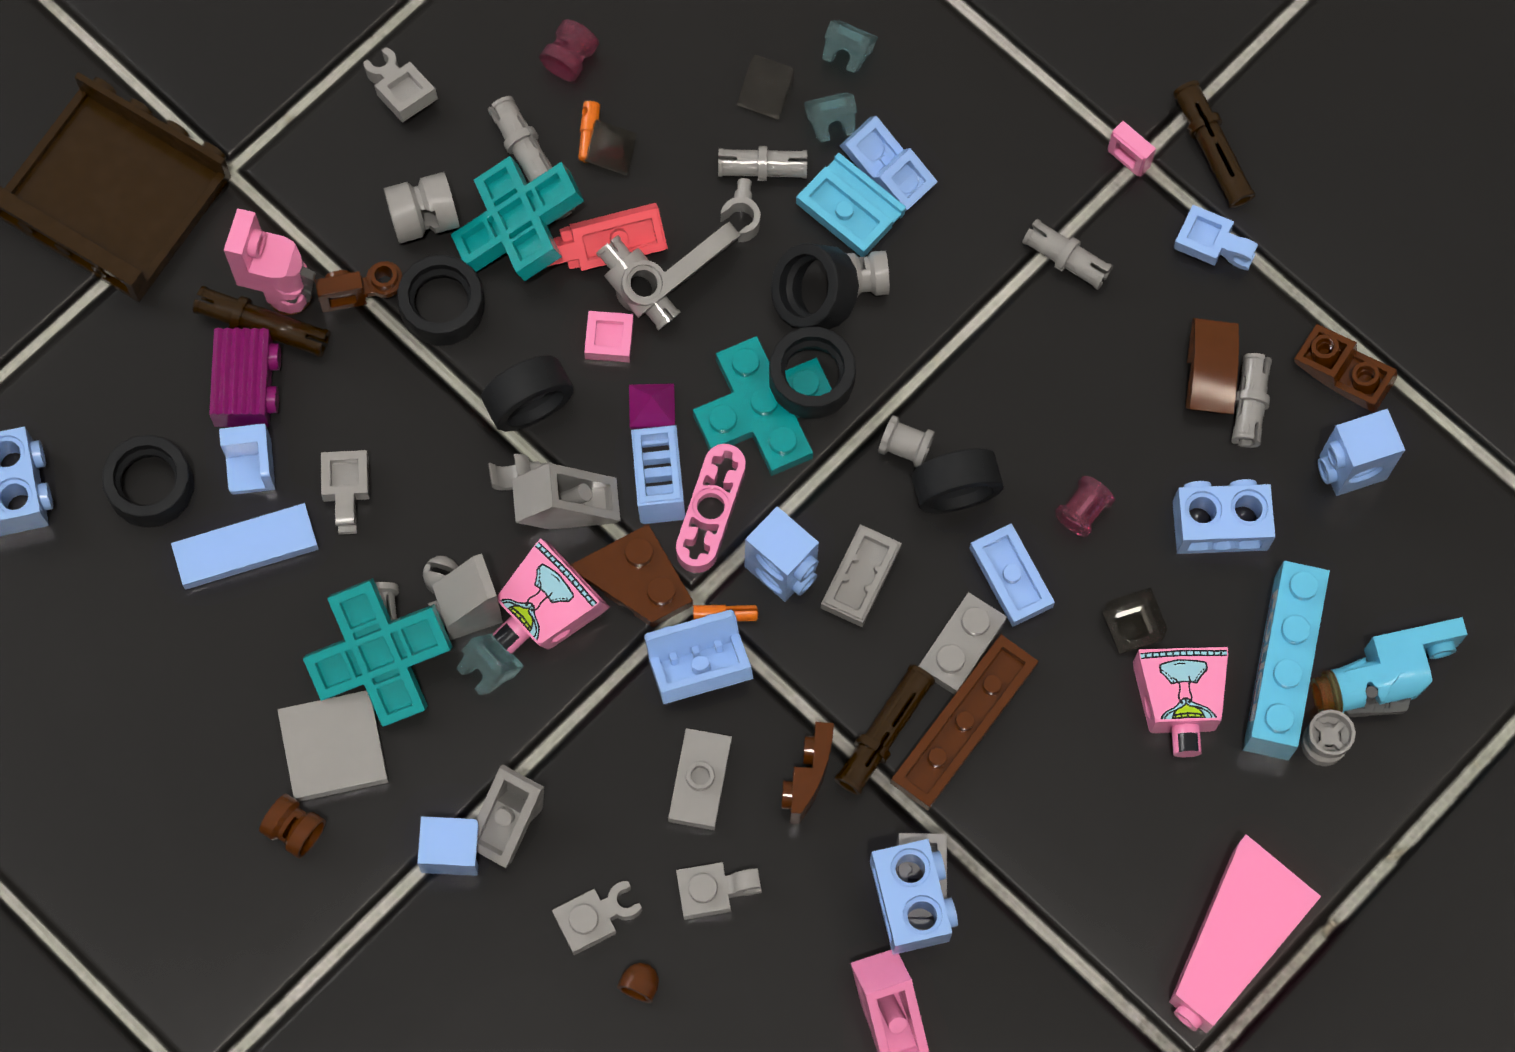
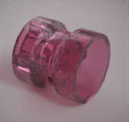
[539,19,599,82]

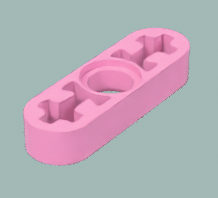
[676,444,746,573]

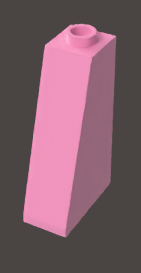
[1169,834,1321,1034]

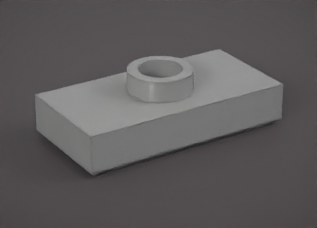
[821,524,902,627]
[668,728,732,831]

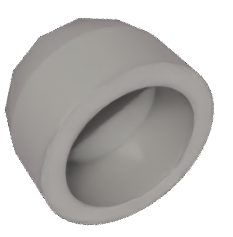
[423,556,458,593]

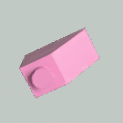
[851,950,929,1052]

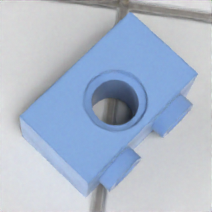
[1318,408,1405,496]

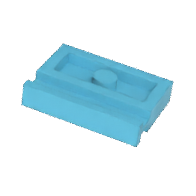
[796,153,906,257]

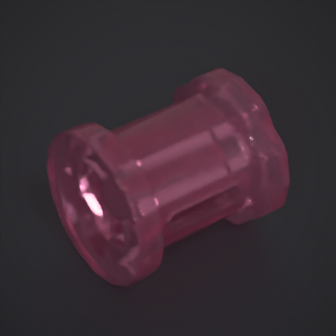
[1055,476,1115,537]

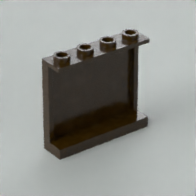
[0,72,231,302]

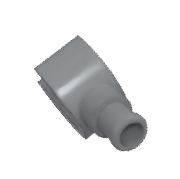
[720,178,761,242]
[488,454,551,490]

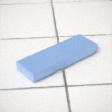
[171,503,319,590]

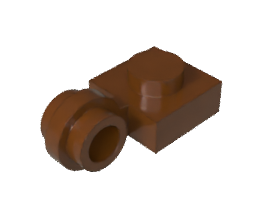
[315,261,402,313]

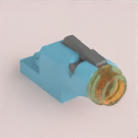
[1311,617,1468,717]

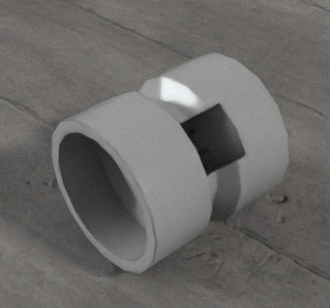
[383,172,460,244]

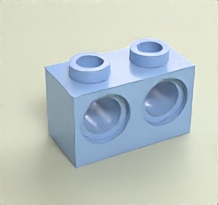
[0,426,53,536]
[1172,479,1275,554]
[744,506,819,602]
[870,839,958,955]

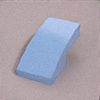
[839,116,938,211]

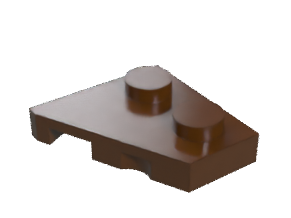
[571,524,693,628]

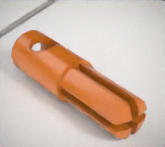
[578,101,601,163]
[693,605,758,622]

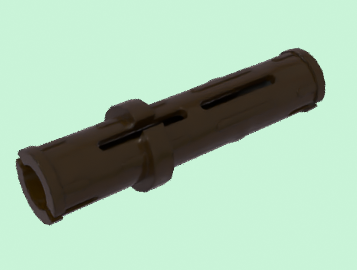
[1173,80,1256,208]
[193,286,330,357]
[834,665,935,795]

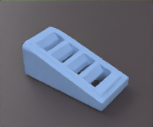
[631,425,686,524]

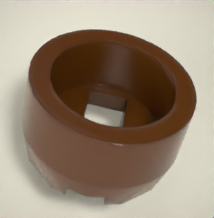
[617,963,659,1003]

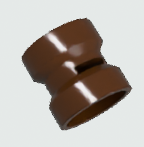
[259,793,326,859]

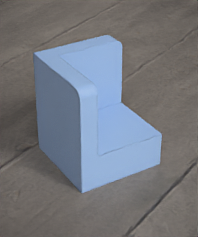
[219,423,276,495]
[417,816,479,876]

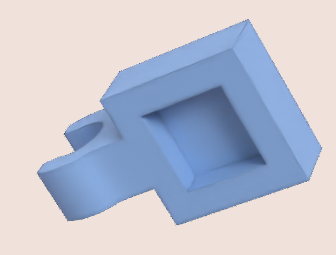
[1174,205,1258,271]

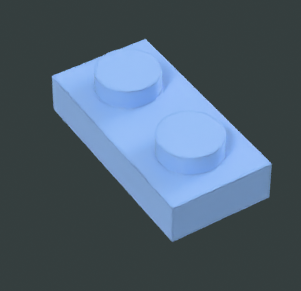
[969,523,1055,627]

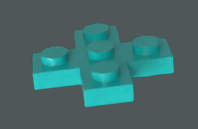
[451,156,584,281]
[693,336,832,476]
[303,578,453,727]

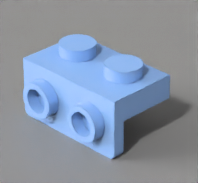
[644,610,753,704]

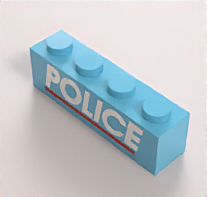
[1242,560,1330,761]

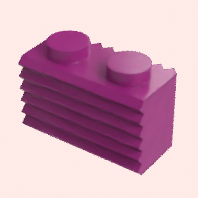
[209,327,281,427]

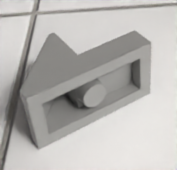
[476,765,544,868]

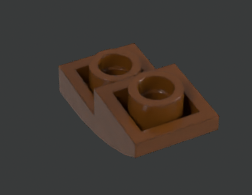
[1185,318,1239,414]
[1294,324,1397,413]
[782,722,834,824]

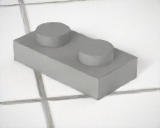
[918,592,1007,695]

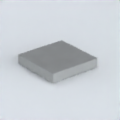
[277,690,389,802]

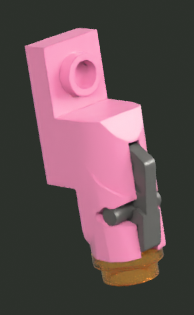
[224,208,316,315]

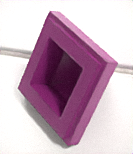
[629,384,675,429]

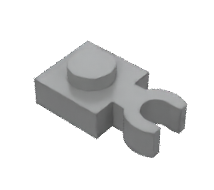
[363,47,438,123]
[552,881,642,955]

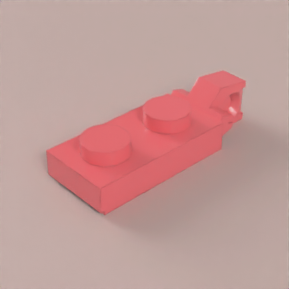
[547,203,668,271]

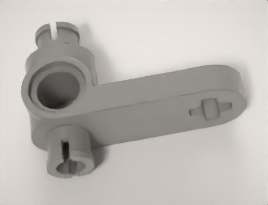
[596,221,741,331]

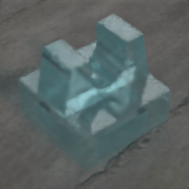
[822,20,878,73]
[804,92,858,142]
[456,633,524,695]

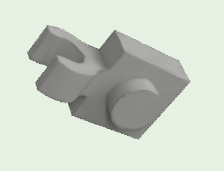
[321,450,369,535]
[676,862,762,920]

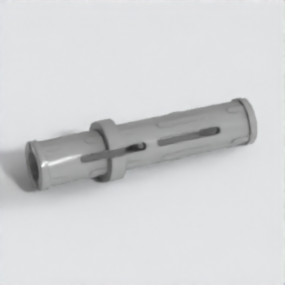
[488,96,576,221]

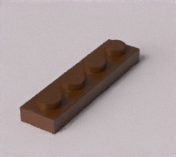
[890,634,1039,811]

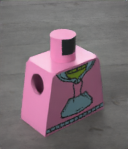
[493,539,610,654]
[1133,647,1228,758]

